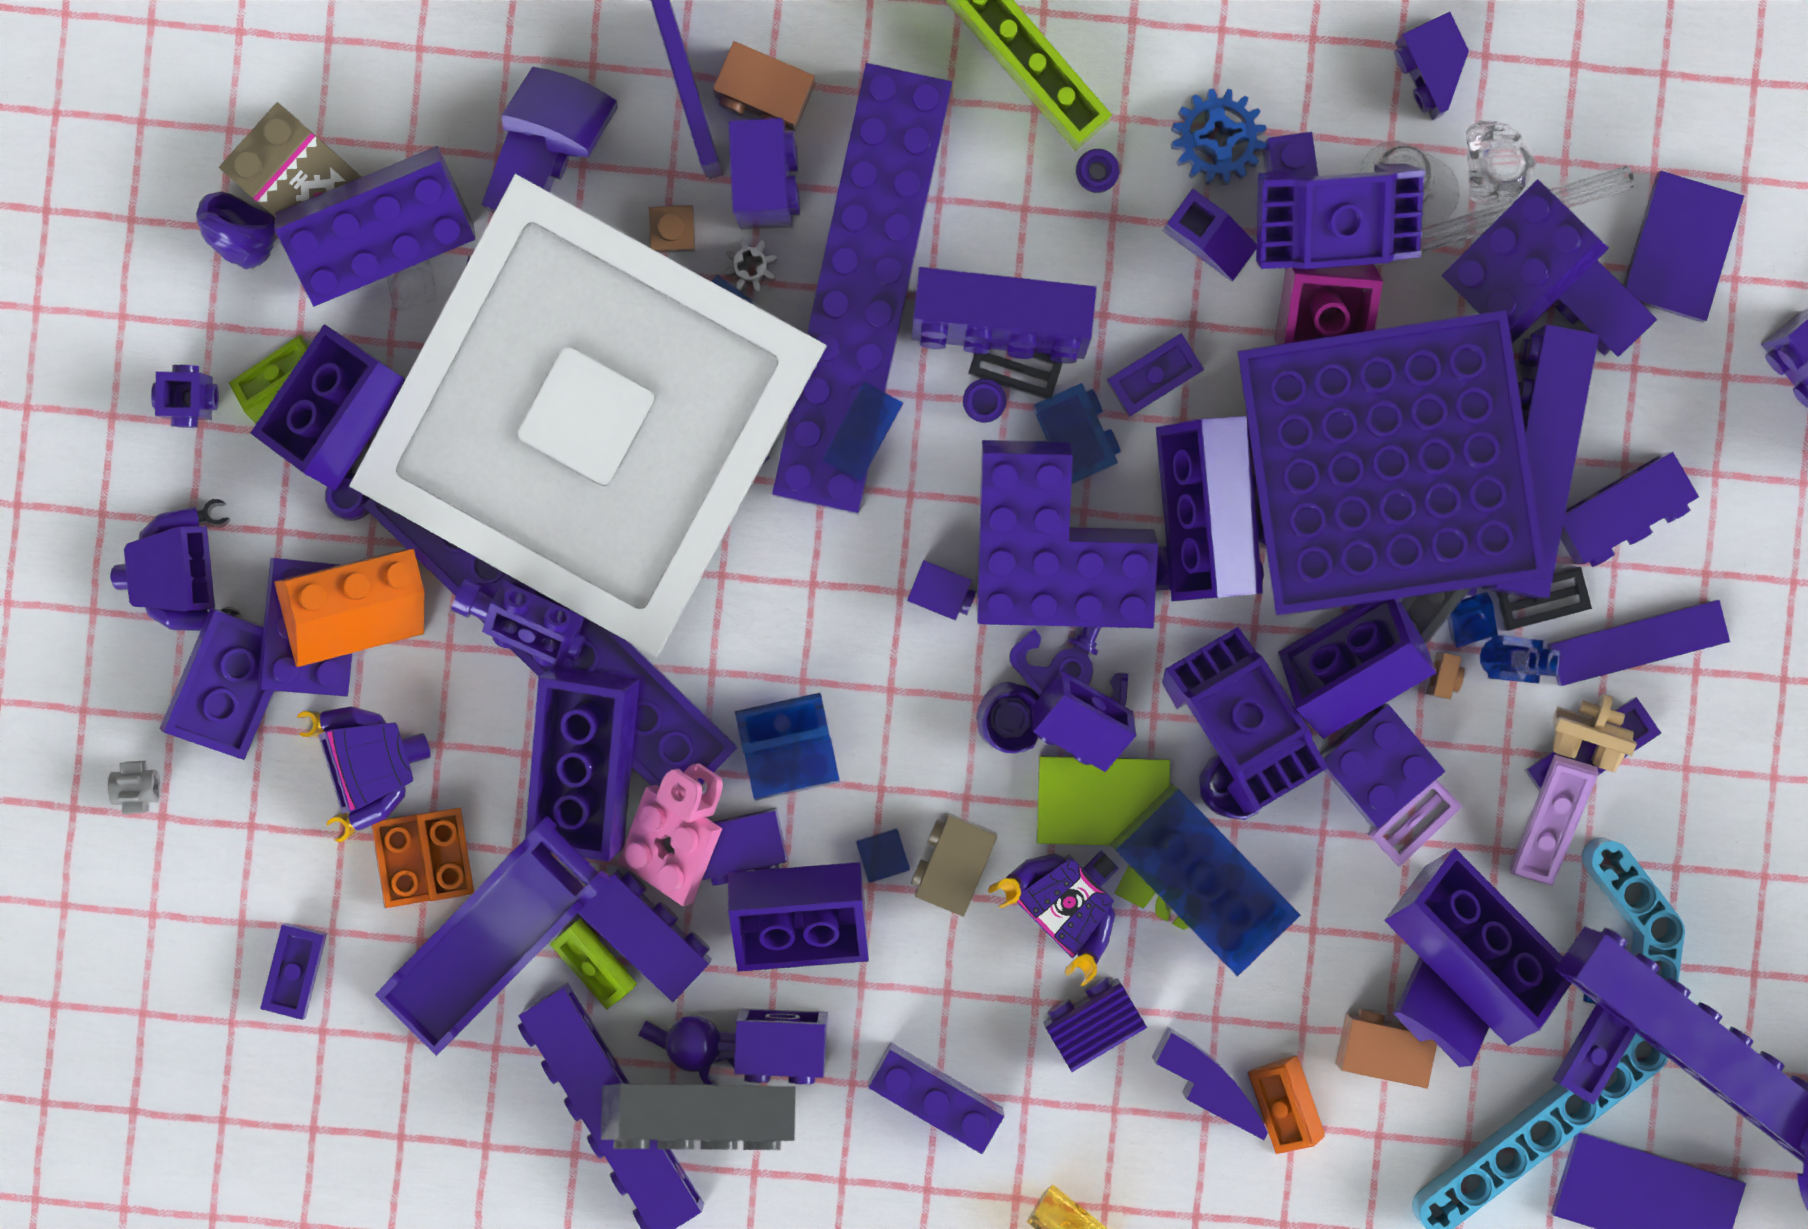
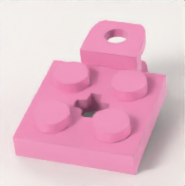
[618,763,723,906]

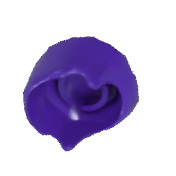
[976,682,1040,754]

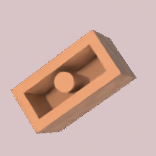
[713,41,816,131]
[1335,1009,1437,1089]

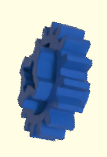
[1171,88,1267,186]

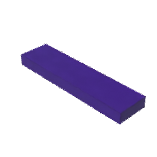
[1547,600,1730,686]

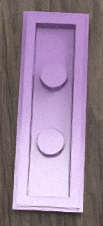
[1510,755,1599,886]

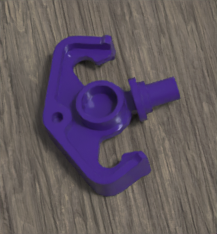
[1009,627,1128,706]

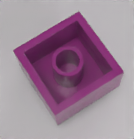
[1274,264,1383,345]

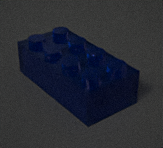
[1109,784,1301,977]

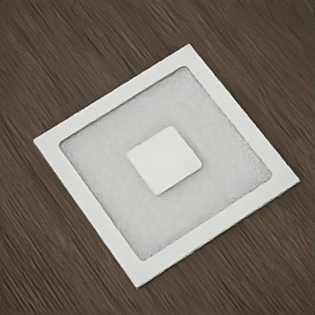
[349,174,827,657]

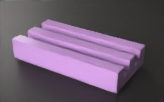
[1367,779,1463,867]

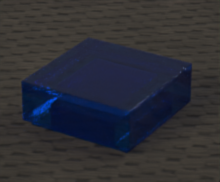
[856,828,910,883]

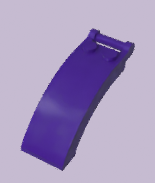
[375,816,611,1056]

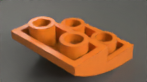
[371,808,474,908]

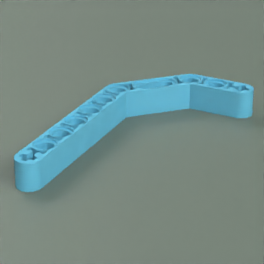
[1412,838,1685,1229]

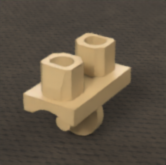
[1552,694,1637,772]

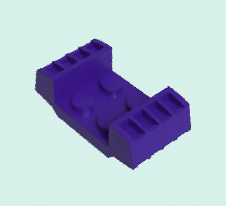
[1256,163,1425,269]
[1162,627,1328,813]

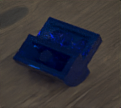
[735,692,841,801]

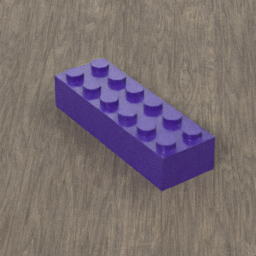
[1482,324,1600,599]

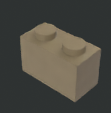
[911,813,998,917]

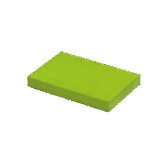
[1036,756,1170,847]

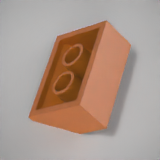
[274,549,425,667]

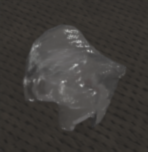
[1464,120,1536,205]

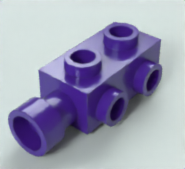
[451,579,586,668]

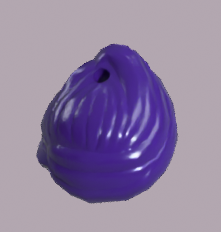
[196,191,276,269]

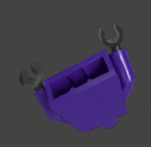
[110,499,240,631]

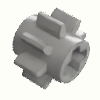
[724,238,778,293]
[108,760,161,814]

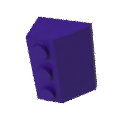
[1278,599,1437,739]

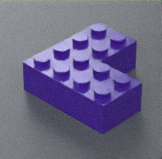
[977,440,1158,628]

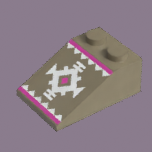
[218,102,362,217]

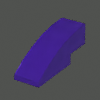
[1152,1026,1268,1140]

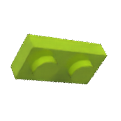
[550,918,637,1010]

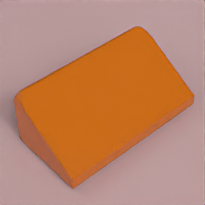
[1247,1055,1325,1154]

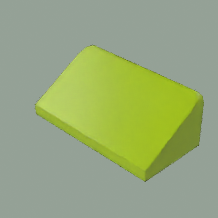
[229,334,309,424]

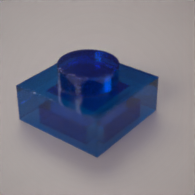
[1447,592,1498,648]

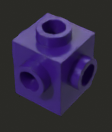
[151,365,219,428]

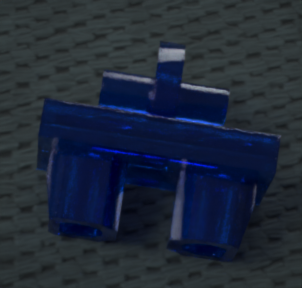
[1480,634,1560,684]

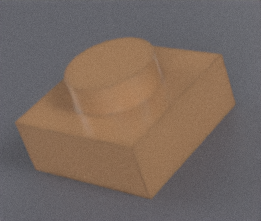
[649,205,695,253]
[1426,652,1465,700]

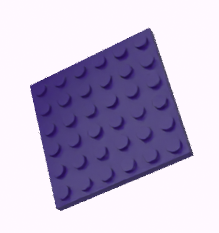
[1238,310,1547,616]

